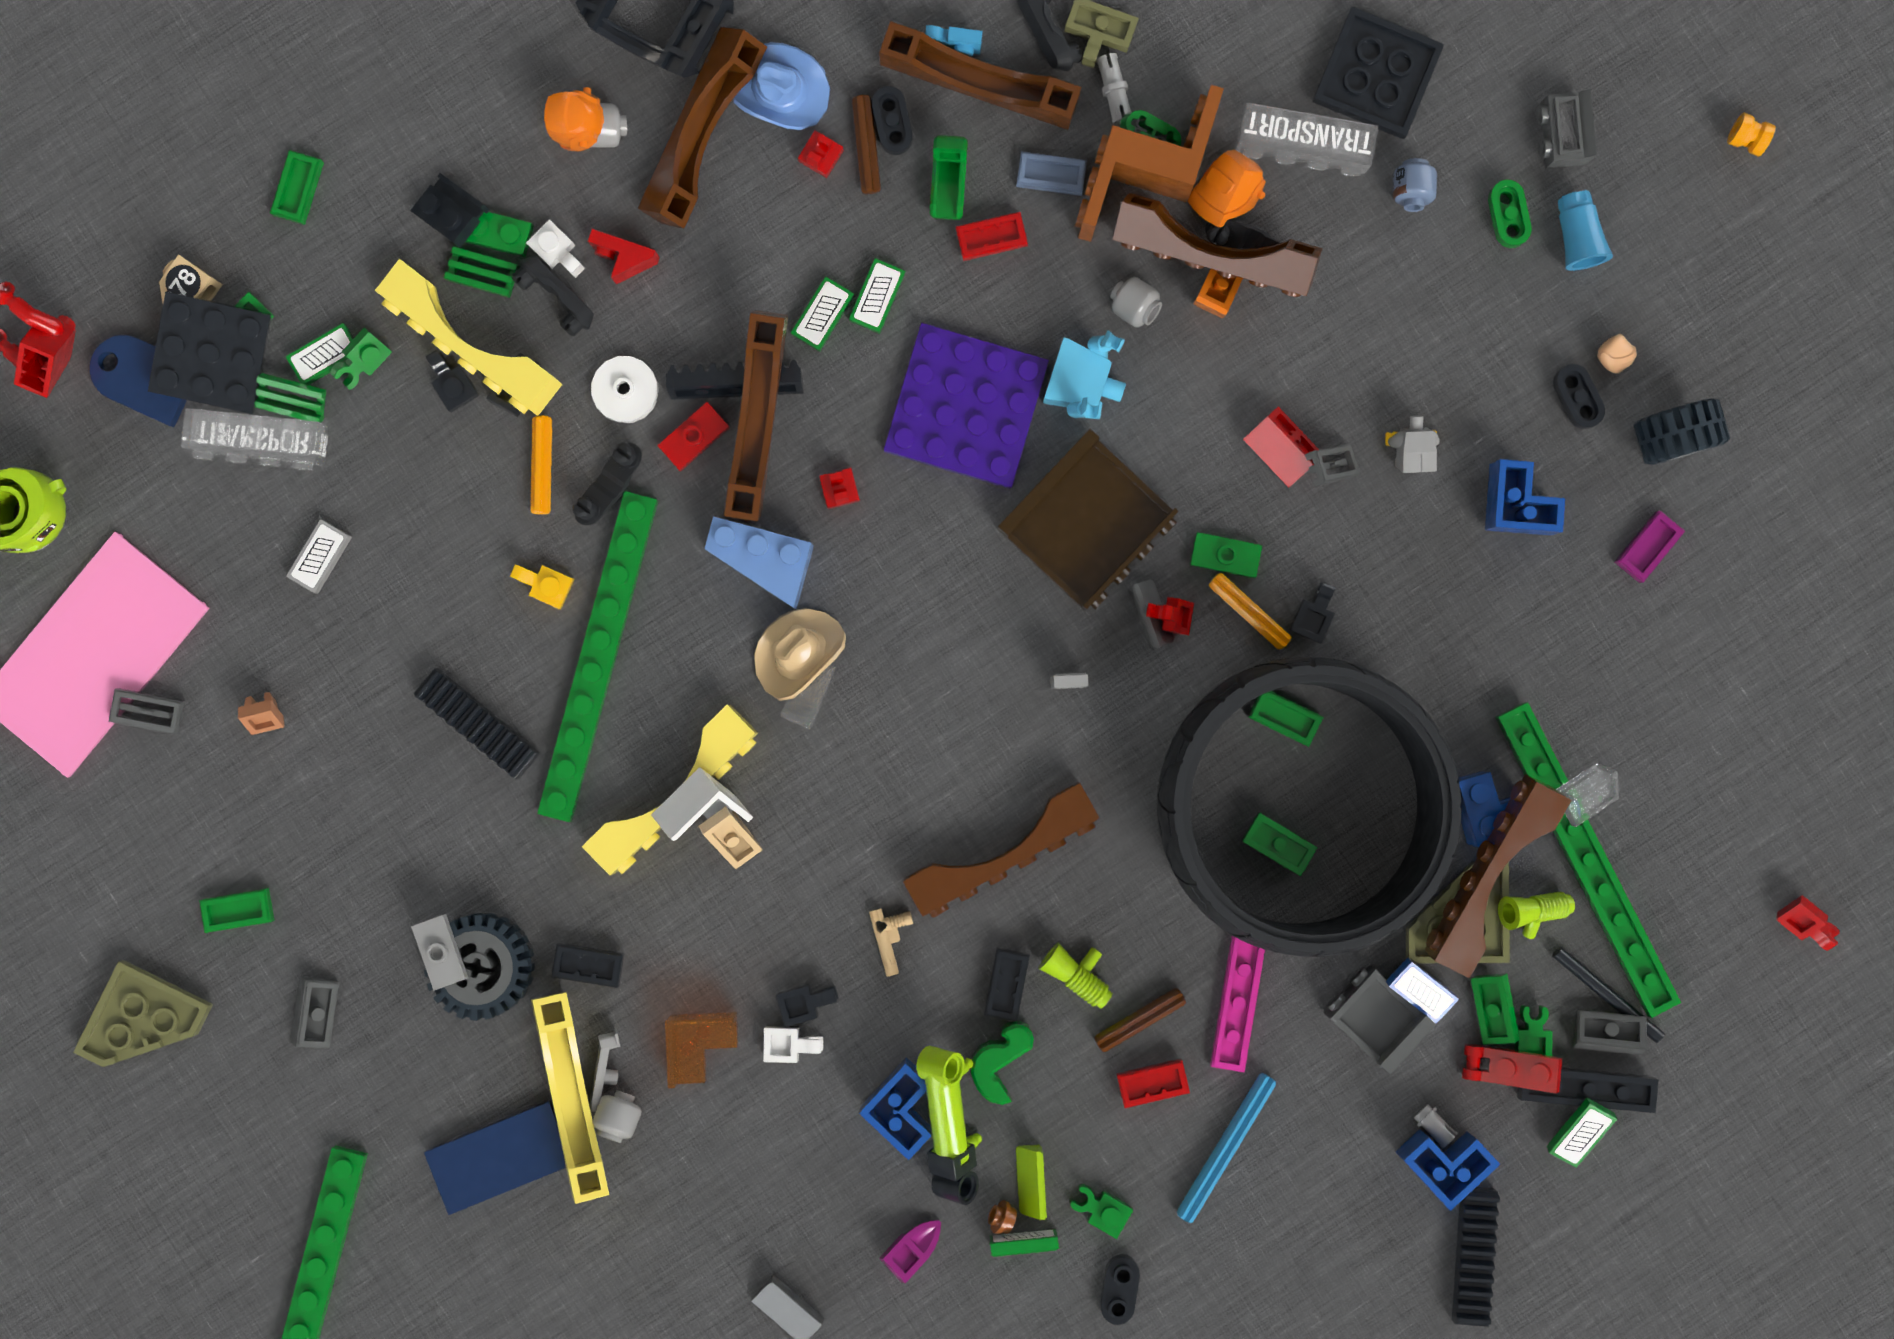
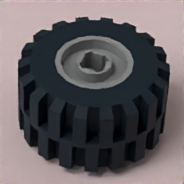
[1633,398,1731,465]

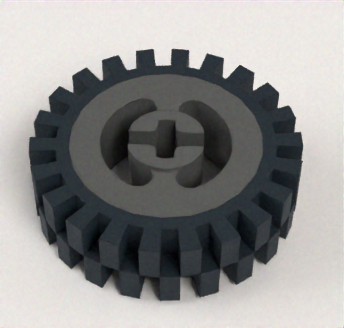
[424,913,535,1021]

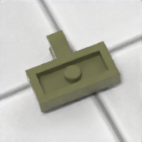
[1064,0,1139,68]

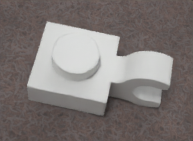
[526,219,585,278]
[763,1026,823,1063]

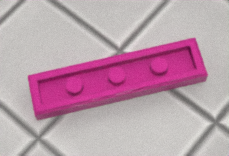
[1210,936,1265,1073]

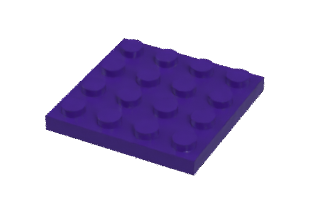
[884,323,1049,489]

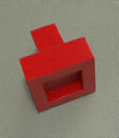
[798,130,844,178]
[819,468,860,509]

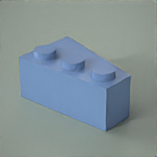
[705,516,814,610]

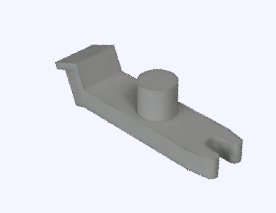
[589,1029,620,1112]

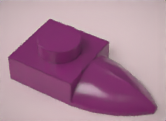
[879,1220,941,1284]

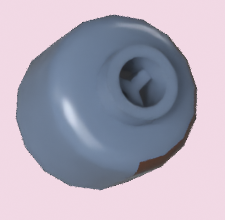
[1392,158,1437,212]

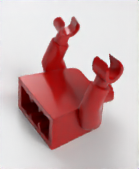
[0,281,76,398]

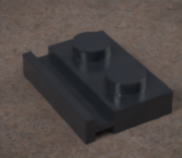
[410,173,489,248]

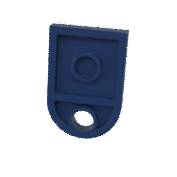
[89,335,187,428]

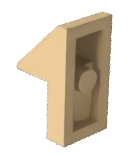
[698,806,762,869]

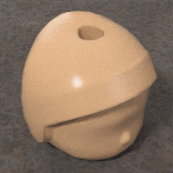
[1597,334,1637,374]

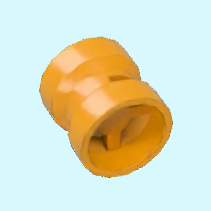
[1727,112,1776,157]

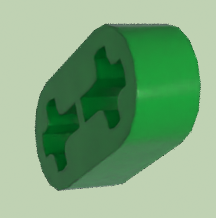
[1120,110,1182,146]

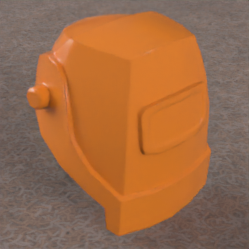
[544,87,604,152]
[1187,150,1266,227]

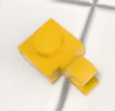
[510,564,575,610]

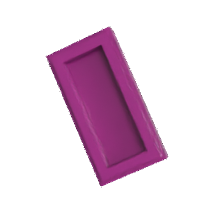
[1614,510,1685,583]

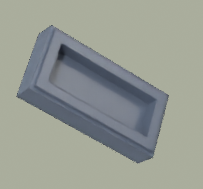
[1016,151,1087,196]

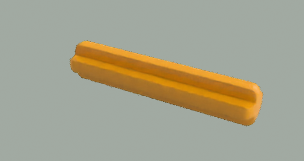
[531,415,552,515]
[1209,573,1291,650]

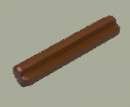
[852,94,881,194]
[1094,988,1186,1052]

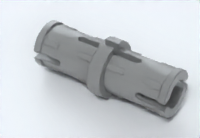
[1096,53,1131,125]

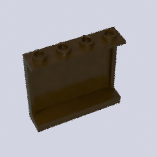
[997,429,1179,611]

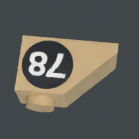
[159,254,223,303]

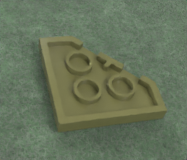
[1406,861,1510,963]
[73,960,213,1067]

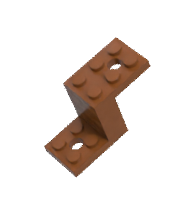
[1075,85,1224,242]

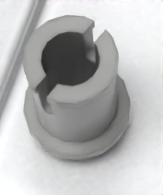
[1414,1104,1458,1149]

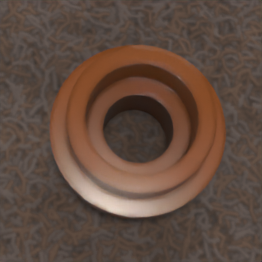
[988,1200,1017,1235]

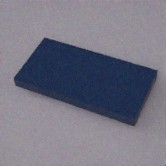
[424,1100,566,1215]

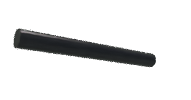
[1552,947,1665,1043]

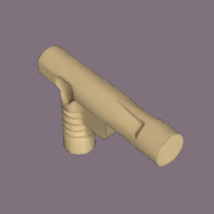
[869,908,913,977]

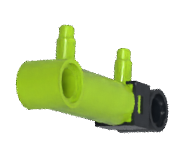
[916,1045,982,1205]

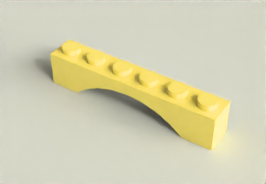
[375,259,562,416]
[582,704,758,875]
[531,992,609,1204]

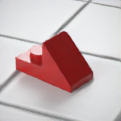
[588,229,660,284]

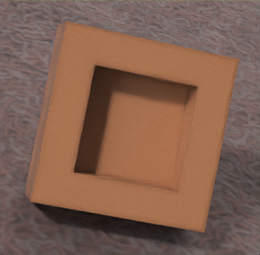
[238,692,284,735]

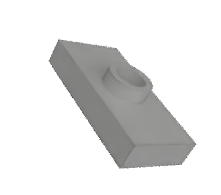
[411,914,468,991]

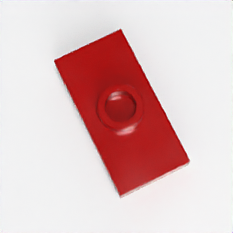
[955,212,1028,261]
[657,402,730,472]
[1116,1058,1190,1108]

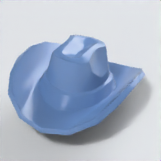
[733,42,830,130]

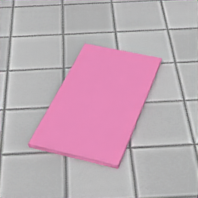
[0,532,210,778]

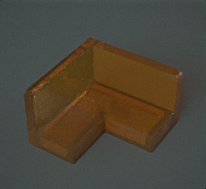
[665,1012,738,1089]

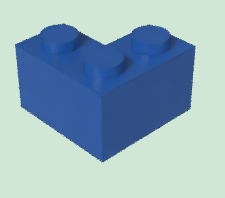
[1485,459,1565,535]
[1459,771,1511,847]
[859,1057,932,1160]
[1396,1129,1500,1211]

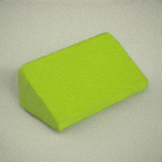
[1016,1145,1047,1220]

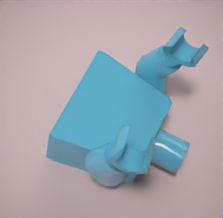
[1043,330,1126,419]

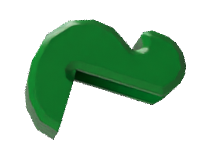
[930,135,968,220]
[970,1020,1034,1105]

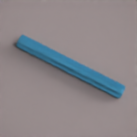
[1177,1073,1276,1223]

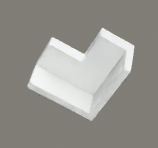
[651,767,753,841]

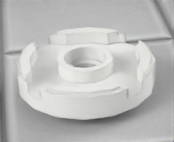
[591,356,658,423]

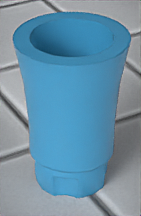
[1558,190,1613,271]

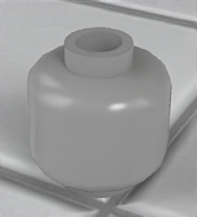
[591,103,627,148]
[1110,277,1162,327]
[592,1090,642,1143]

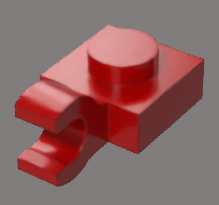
[1146,597,1194,636]
[1776,895,1840,951]

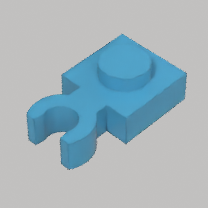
[925,25,983,57]

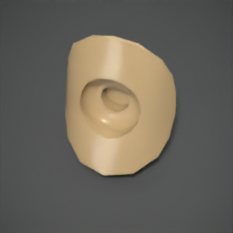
[754,608,846,701]

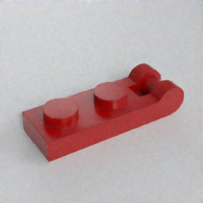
[1462,1044,1562,1094]

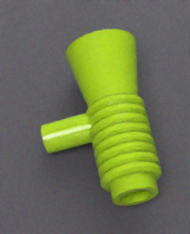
[1498,891,1575,939]
[1038,942,1113,1009]

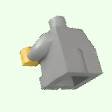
[1385,415,1440,473]

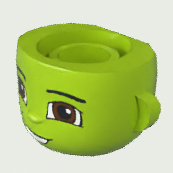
[0,467,66,553]

